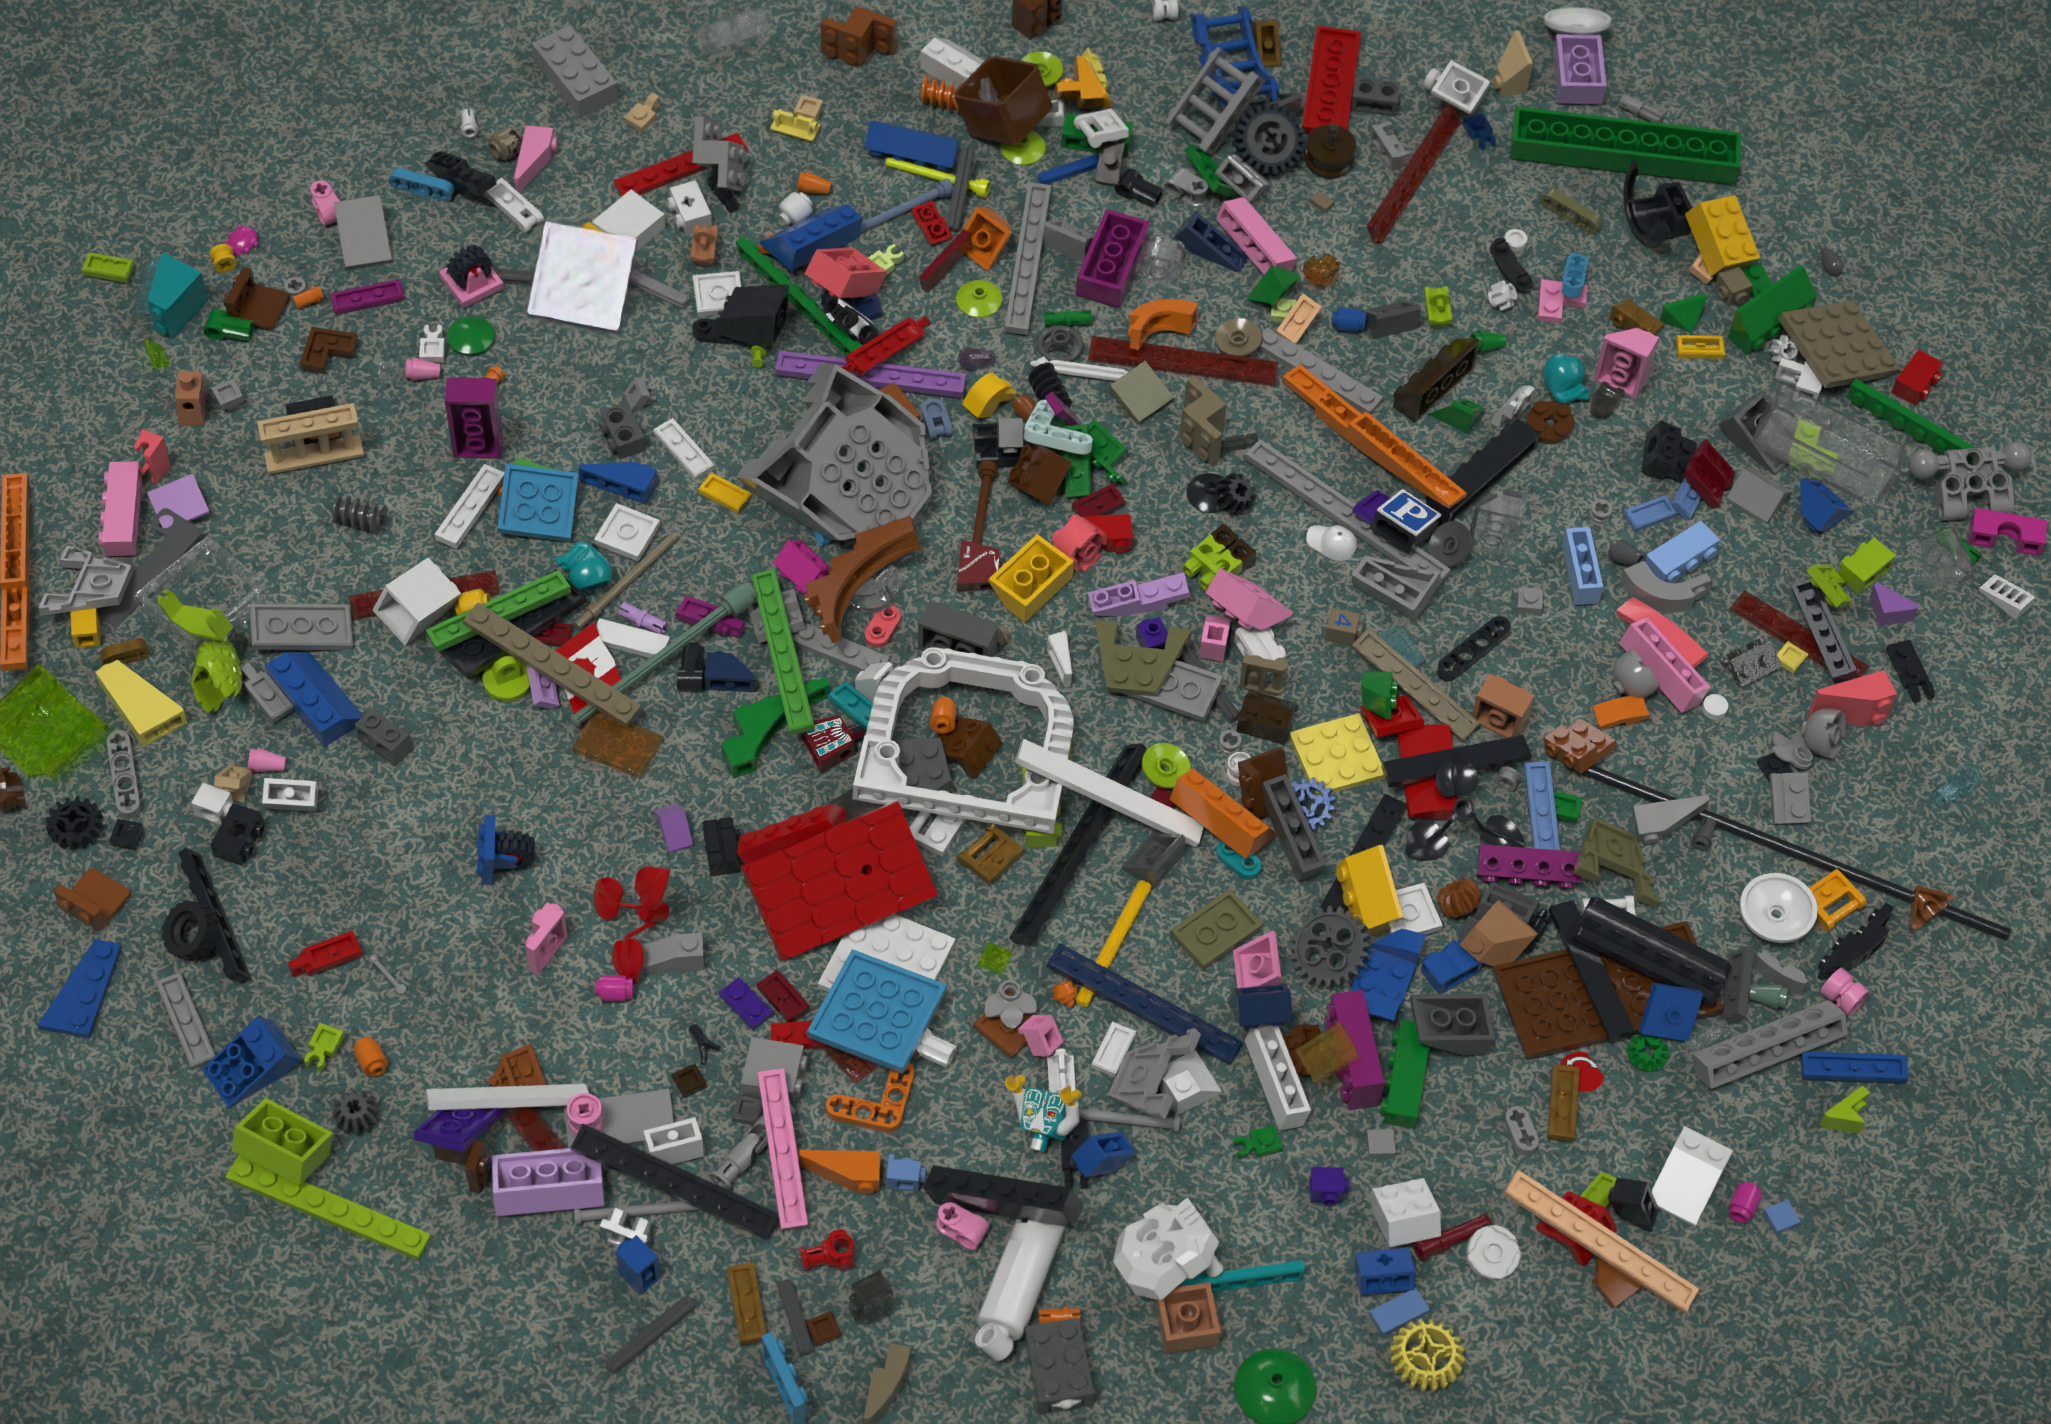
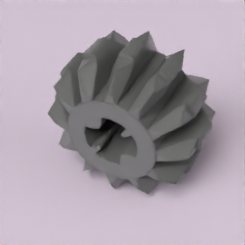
[332,1089,379,1136]

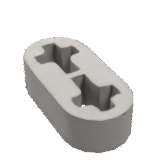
[1504,1106,1539,1156]

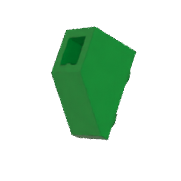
[1361,672,1398,719]

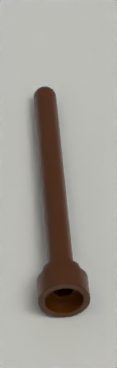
[972,461,998,544]

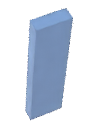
[1524,761,1560,850]

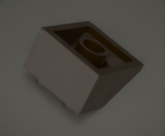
[1236,690,1297,745]

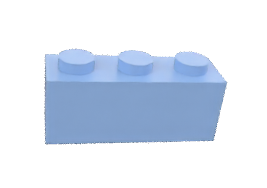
[1645,521,1720,583]
[1562,527,1603,605]

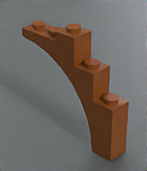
[804,516,921,643]

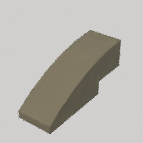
[864,1343,911,1424]

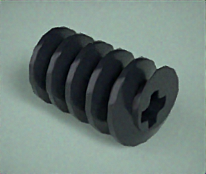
[1028,362,1072,408]

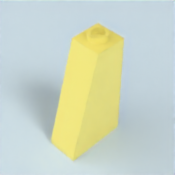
[95,660,187,747]

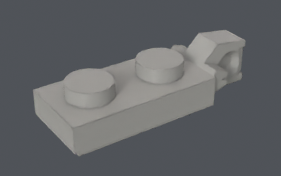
[240,662,294,723]

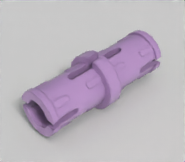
[618,601,668,635]

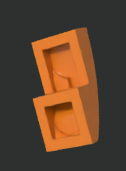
[1592,696,1650,730]

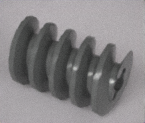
[332,493,388,534]

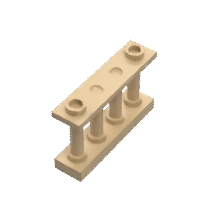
[257,403,364,475]

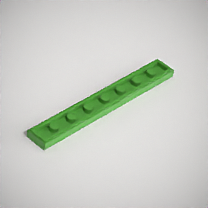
[751,569,815,735]

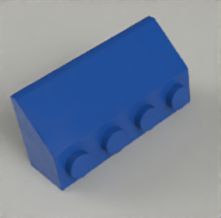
[760,204,863,271]
[265,652,363,747]

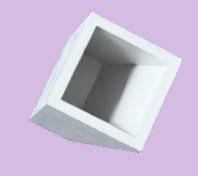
[373,558,461,646]

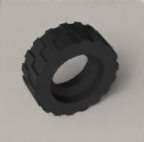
[162,900,220,961]

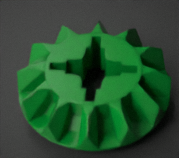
[1627,1033,1669,1072]

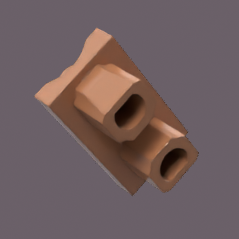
[691,224,718,267]

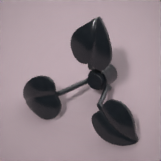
[1405,751,1525,861]

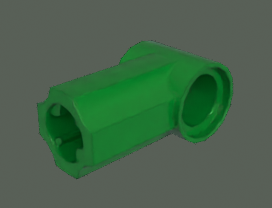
[203,309,255,341]

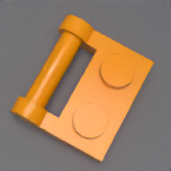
[1809,869,1867,932]

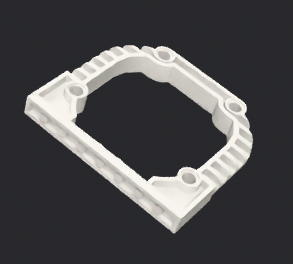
[852,648,1074,834]

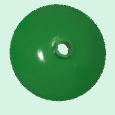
[1234,1348,1316,1424]

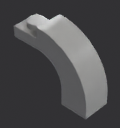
[1620,561,1711,613]

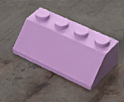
[492,1148,604,1216]

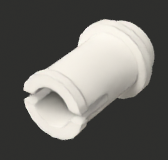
[460,109,479,138]

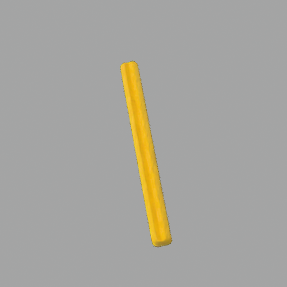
[1076,880,1151,1008]

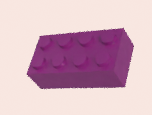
[1076,209,1150,307]
[445,377,503,459]
[1324,990,1384,1110]

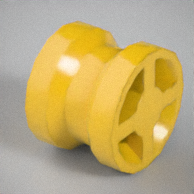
[209,244,237,273]

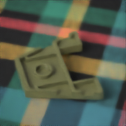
[1095,620,1192,697]
[1574,817,1661,907]

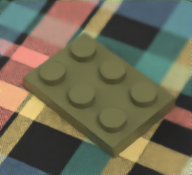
[1170,889,1263,970]

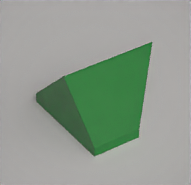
[1247,265,1301,306]
[1428,398,1485,434]

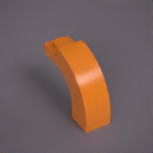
[1128,299,1198,350]

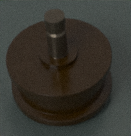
[1304,124,1356,178]

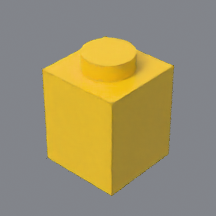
[71,608,101,648]

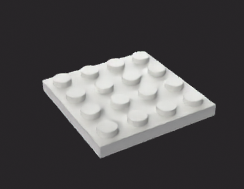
[818,914,956,992]

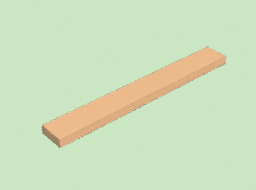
[1503,1170,1699,1313]

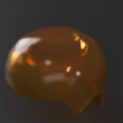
[1303,254,1340,286]

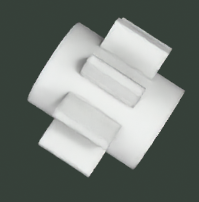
[1488,280,1517,311]
[1768,335,1799,362]

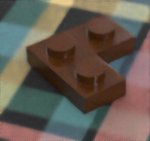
[300,327,359,373]

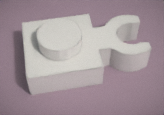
[419,325,445,363]

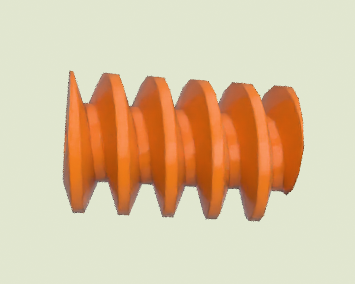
[920,75,962,114]

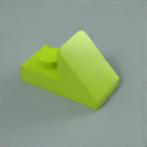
[1820,1085,1870,1133]

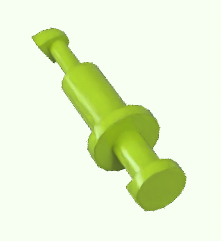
[751,345,766,368]

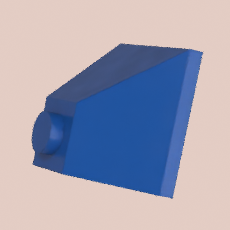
[1800,478,1854,532]

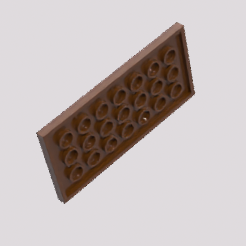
[1492,921,1723,1060]

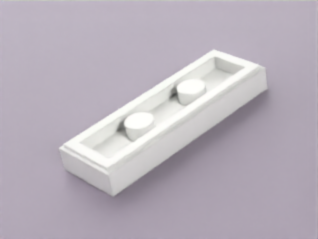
[653,418,715,480]
[597,618,670,658]

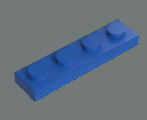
[1800,1051,1908,1083]

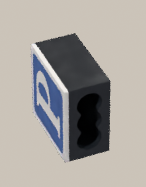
[1370,489,1442,554]

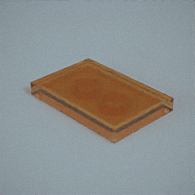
[572,710,663,779]

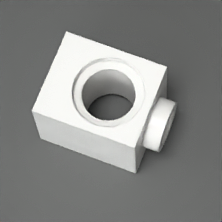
[191,783,233,825]

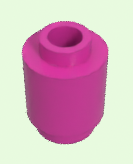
[595,975,633,1002]
[1728,1182,1762,1223]

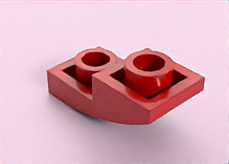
[911,201,952,246]

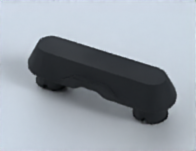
[1490,237,1533,293]

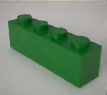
[1380,1020,1429,1129]

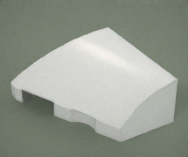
[1491,386,1535,427]

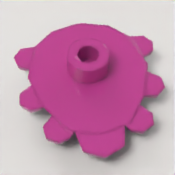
[224,225,258,256]

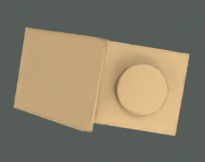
[214,765,253,802]

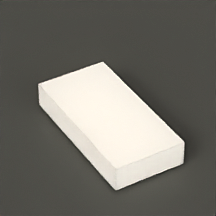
[1091,1022,1136,1077]

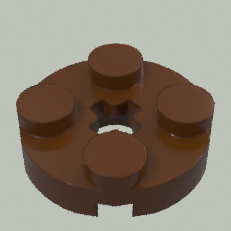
[1526,401,1574,444]

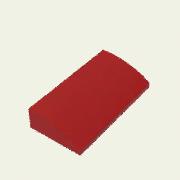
[1396,724,1457,820]

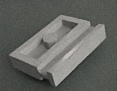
[1769,772,1811,824]

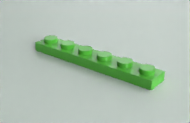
[425,570,571,653]

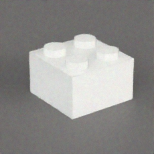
[1372,1178,1441,1247]

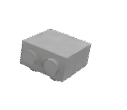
[741,1037,808,1104]

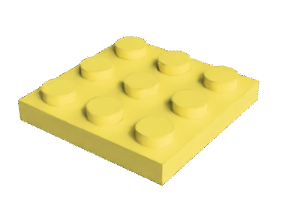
[1289,713,1385,796]

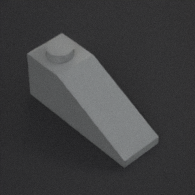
[1632,795,1710,844]
[640,933,704,974]

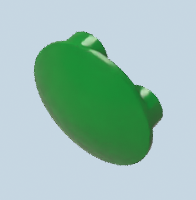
[447,316,495,354]

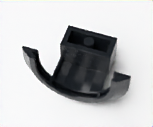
[1623,159,1692,247]

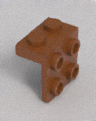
[54,868,131,931]

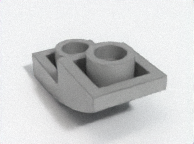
[1753,950,1808,995]

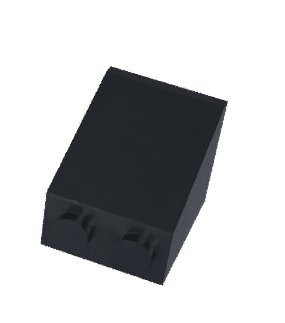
[716,284,789,350]

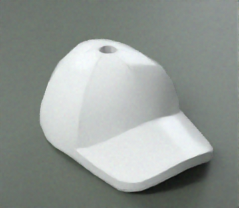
[1306,525,1358,561]

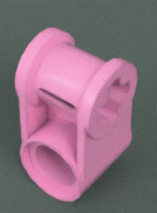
[310,180,340,226]
[936,1202,990,1250]

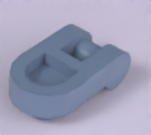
[922,398,953,440]

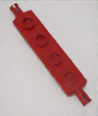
[841,316,930,377]

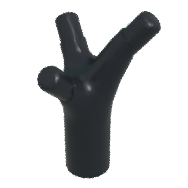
[689,1024,721,1065]

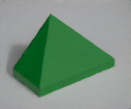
[1659,293,1707,333]

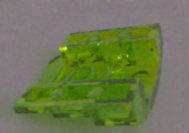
[0,663,111,780]

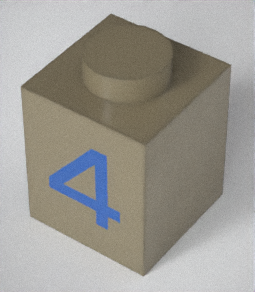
[1324,608,1363,646]

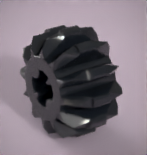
[1214,473,1256,515]

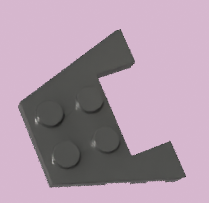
[879,738,953,816]

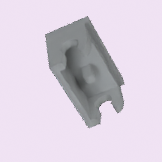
[1370,122,1413,171]

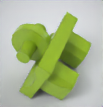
[1424,286,1452,329]

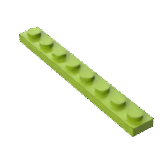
[226,1155,431,1261]

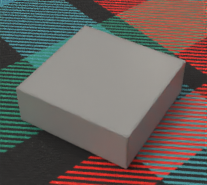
[1366,1129,1396,1158]

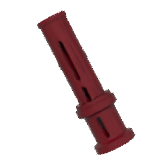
[1412,1213,1492,1262]

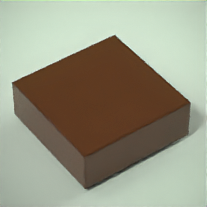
[805,1311,842,1347]

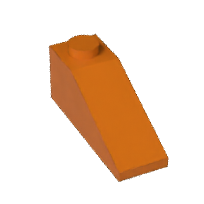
[799,1150,880,1194]

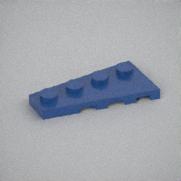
[37,939,122,1039]

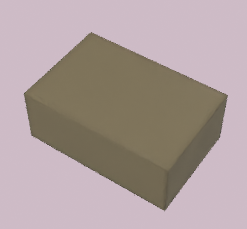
[1309,190,1334,213]

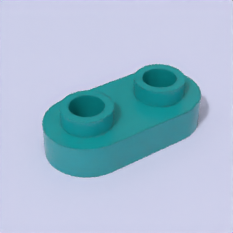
[1216,840,1261,880]

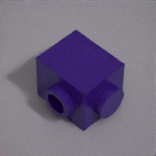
[1136,617,1168,649]
[1309,1167,1349,1206]

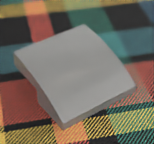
[748,589,806,643]

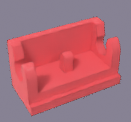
[134,429,170,484]

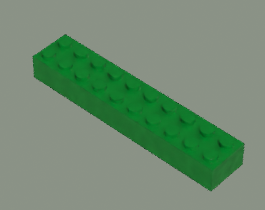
[1509,106,1741,185]

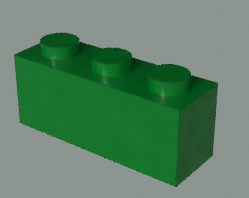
[1061,113,1133,158]

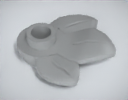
[1772,731,1813,769]
[984,980,1036,1030]

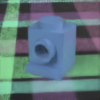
[886,1154,926,1192]

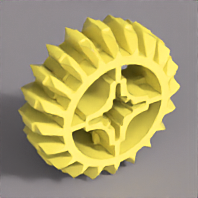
[1390,1318,1465,1392]

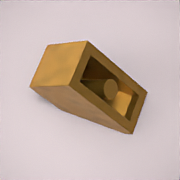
[1251,19,1281,67]

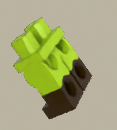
[1183,523,1256,592]

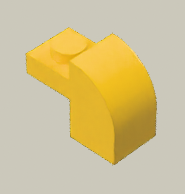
[962,372,1017,418]

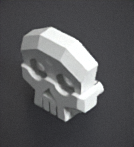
[1113,1197,1223,1300]

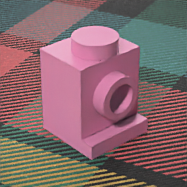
[1018,1015,1063,1058]

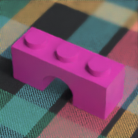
[1968,508,2047,556]

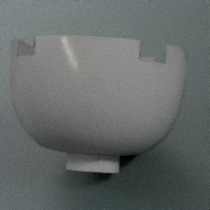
[1612,649,1659,698]
[1801,708,1846,759]

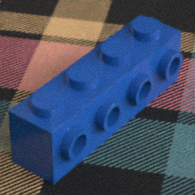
[864,120,962,171]

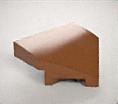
[487,1043,547,1087]
[1592,1255,1642,1308]

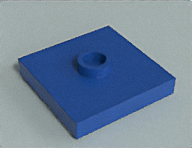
[1638,983,1703,1042]

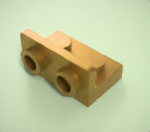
[1609,298,1664,335]

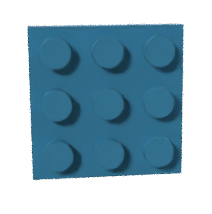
[497,463,578,542]

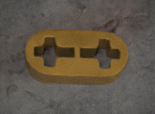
[100,638,149,665]

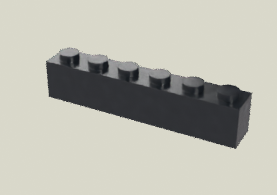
[1425,418,1540,524]
[923,1165,1083,1228]

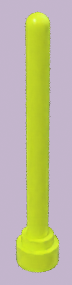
[885,158,991,199]

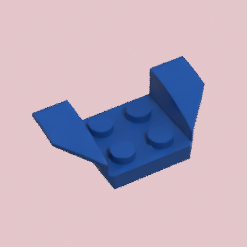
[1351,928,1426,1021]

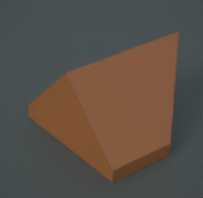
[1909,885,1954,934]

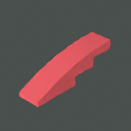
[1616,597,1708,668]

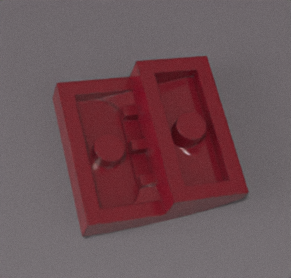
[1684,439,1735,509]

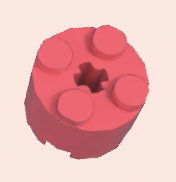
[1051,514,1107,572]

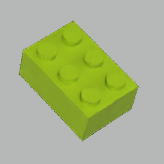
[232,1098,333,1186]

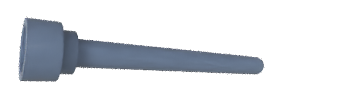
[859,178,953,234]

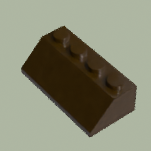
[1393,338,1480,423]

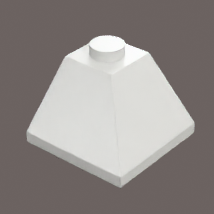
[1431,60,1490,114]
[1158,1050,1222,1115]

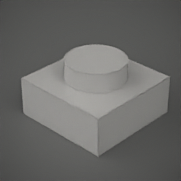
[1517,587,1543,614]

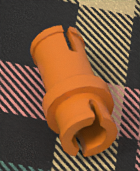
[1039,1306,1081,1325]

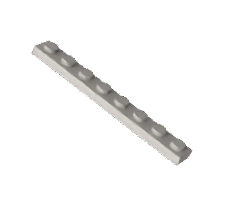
[1005,182,1051,335]

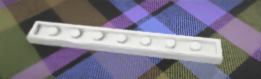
[1015,739,1204,847]

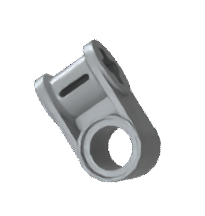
[1164,168,1208,208]

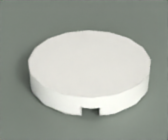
[1466,1225,1520,1280]

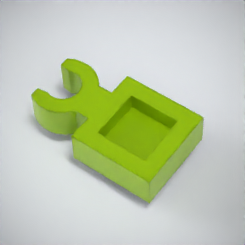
[304,1023,345,1072]

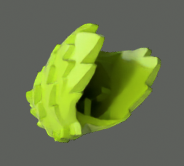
[191,637,243,713]

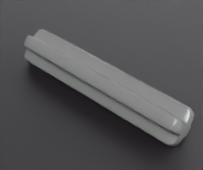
[625,269,688,308]

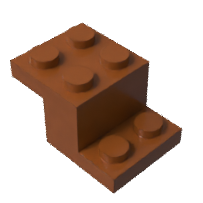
[821,6,897,67]

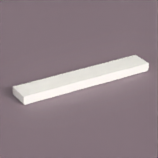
[426,1084,589,1111]

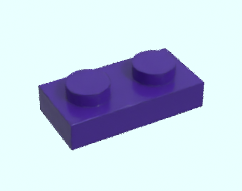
[719,977,773,1031]

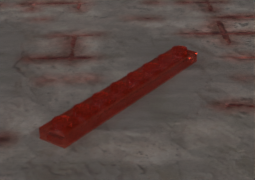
[1366,105,1461,244]
[1088,336,1278,386]

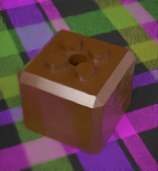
[954,56,1053,146]

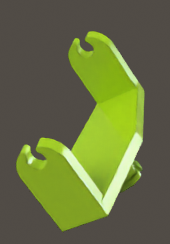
[157,590,233,641]

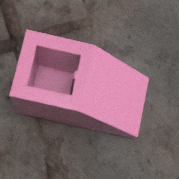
[1199,615,1231,662]

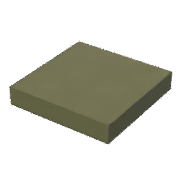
[1108,361,1174,425]

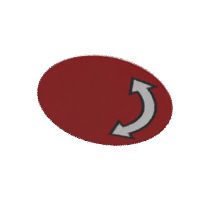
[1560,1052,1604,1092]

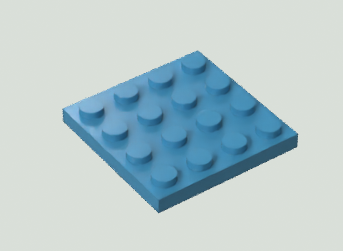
[807,949,947,1073]

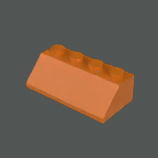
[1169,768,1277,859]

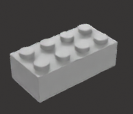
[532,25,619,119]

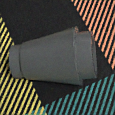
[1608,539,1646,566]

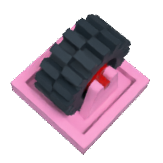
[439,245,504,308]

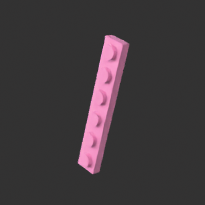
[758,1068,808,1231]

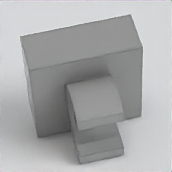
[625,377,656,411]
[211,379,244,411]

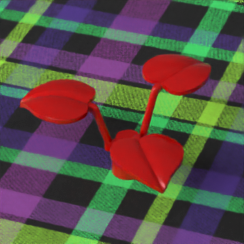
[594,866,670,984]

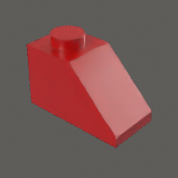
[1082,514,1133,553]

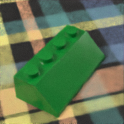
[1728,264,1817,355]

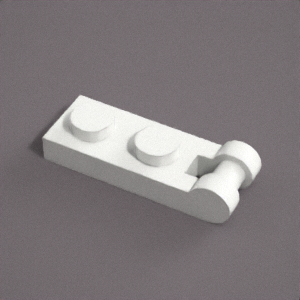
[484,178,544,233]

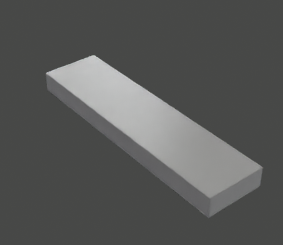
[155,972,215,1070]

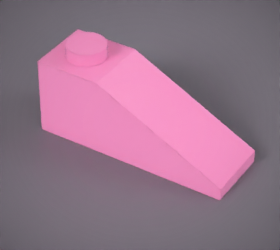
[514,125,558,192]

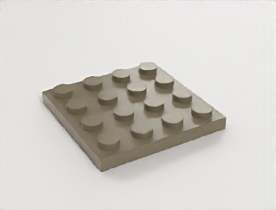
[1778,300,1901,388]

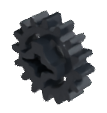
[45,796,103,850]

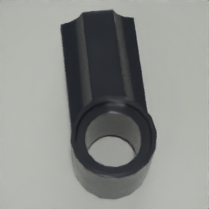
[1114,168,1164,207]
[677,642,705,691]

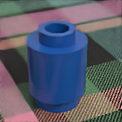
[1331,307,1366,333]

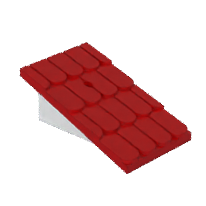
[740,801,938,960]

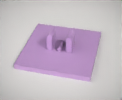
[147,474,210,528]

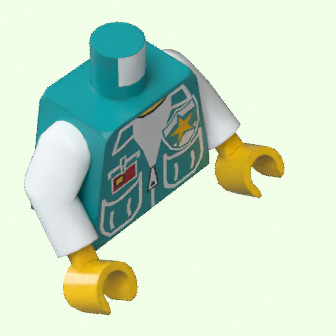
[1005,1074,1081,1153]

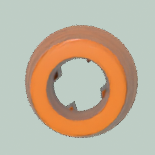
[796,171,831,195]

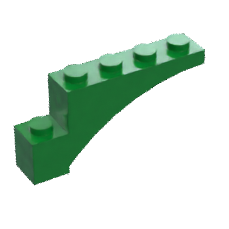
[721,677,829,779]

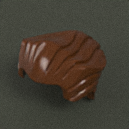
[0,767,26,813]

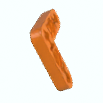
[826,1062,914,1133]

